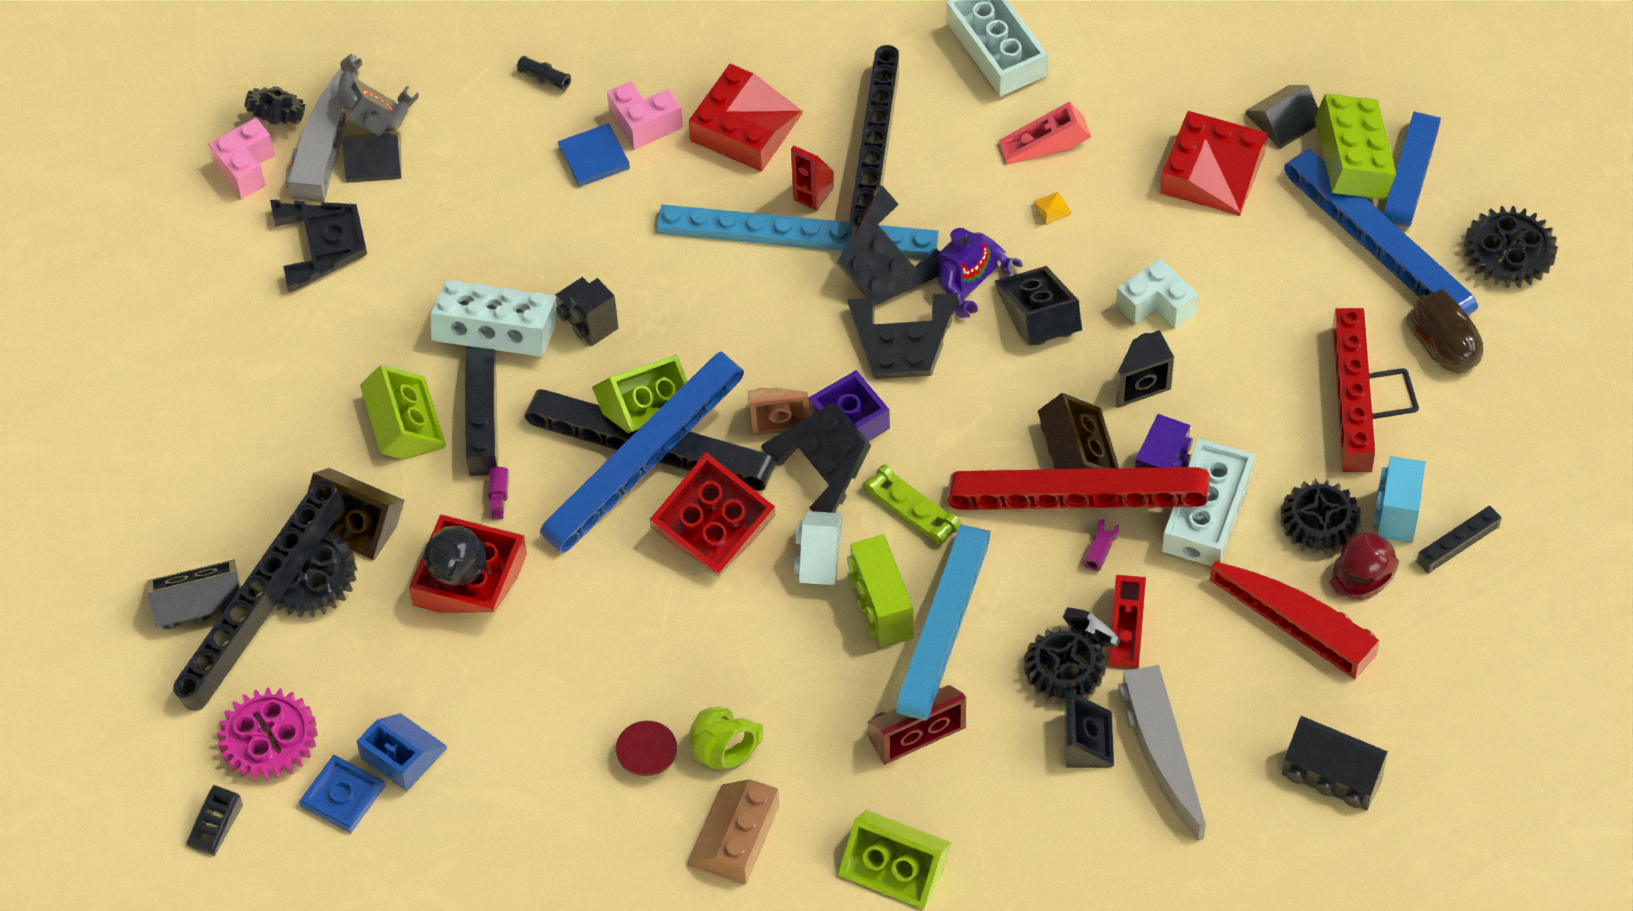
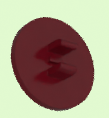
[616,720,677,777]

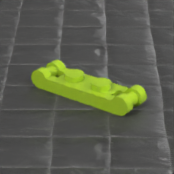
[862,464,961,546]

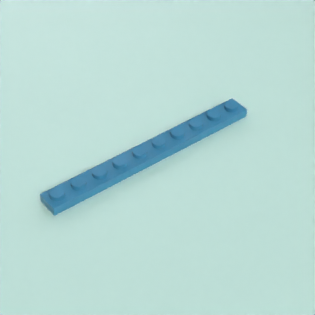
[657,204,939,259]

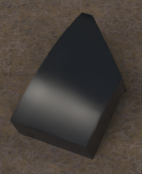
[1063,607,1120,647]

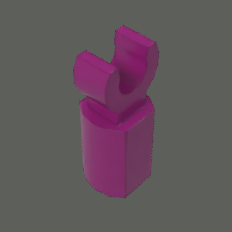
[488,466,509,519]
[1082,519,1119,572]

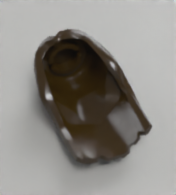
[1406,289,1484,374]

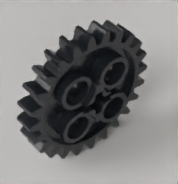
[1463,206,1558,288]
[273,530,358,618]

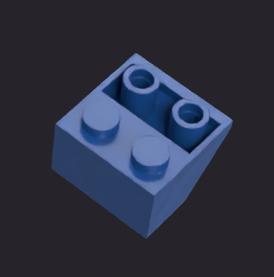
[356,713,447,791]

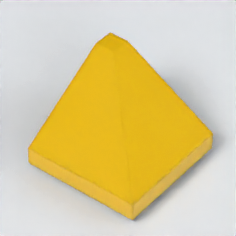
[1033,192,1071,224]

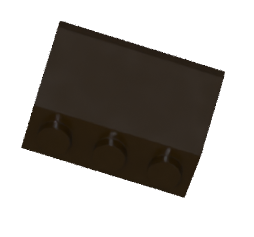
[1037,393,1119,469]
[307,468,405,560]

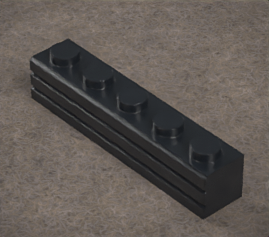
[1416,505,1502,574]

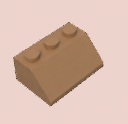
[688,779,780,884]

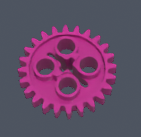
[217,688,318,781]

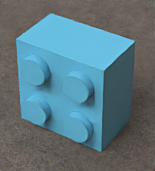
[1373,456,1426,543]

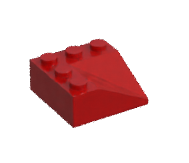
[688,63,802,172]
[1160,111,1268,216]
[650,452,775,575]
[409,514,527,613]

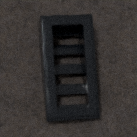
[187,785,243,856]

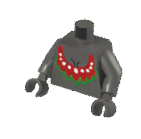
[336,54,419,136]

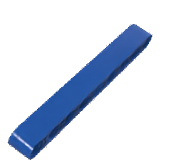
[1284,149,1478,316]
[540,352,744,553]

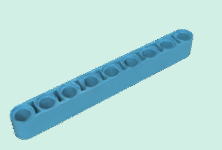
[896,524,990,721]

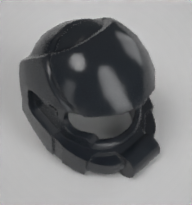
[422,526,487,586]

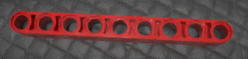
[947,467,1210,510]

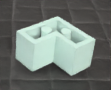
[1116,258,1198,328]
[794,511,842,585]

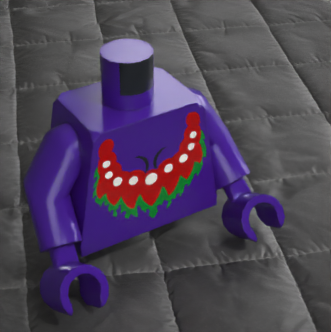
[938,228,1023,318]

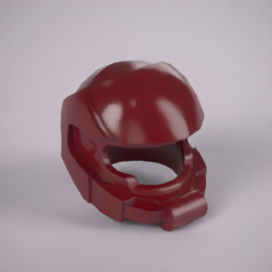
[1329,532,1399,600]

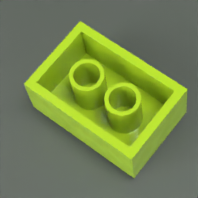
[847,534,914,648]

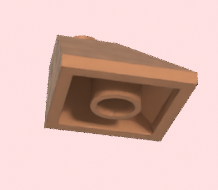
[747,387,809,435]

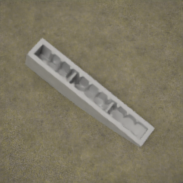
[286,55,360,202]
[1118,665,1206,840]

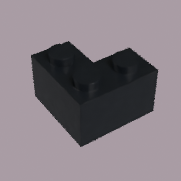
[555,277,619,347]

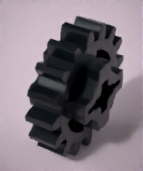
[244,86,306,125]

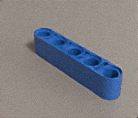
[1384,111,1441,227]

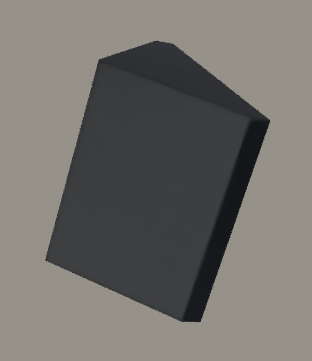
[1245,85,1319,149]
[342,132,402,183]
[1064,691,1114,768]

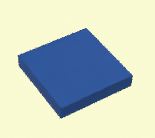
[558,123,630,187]
[299,754,385,833]

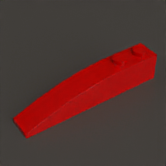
[1210,561,1380,680]

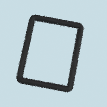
[1369,368,1419,419]

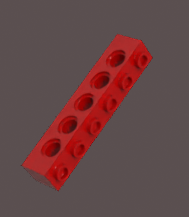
[1332,308,1375,472]

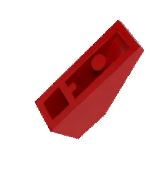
[791,145,834,211]
[1109,575,1146,668]

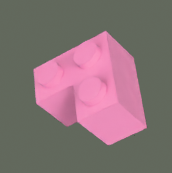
[607,81,683,150]
[209,118,275,199]

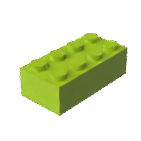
[1315,93,1396,199]

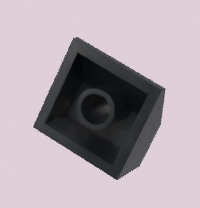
[1116,330,1174,408]

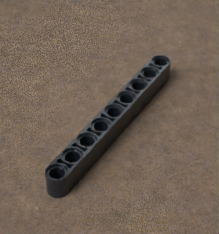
[850,45,899,237]
[524,389,776,491]
[173,480,344,711]

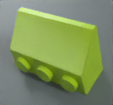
[592,354,688,433]
[360,365,446,459]
[838,810,952,909]

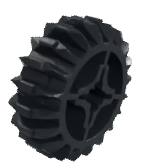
[1280,478,1361,555]
[1024,625,1106,704]

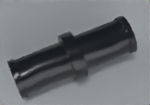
[517,55,571,91]

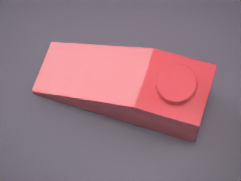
[998,101,1092,164]

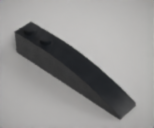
[465,346,498,477]

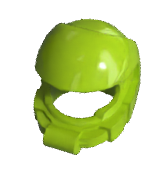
[689,707,763,770]

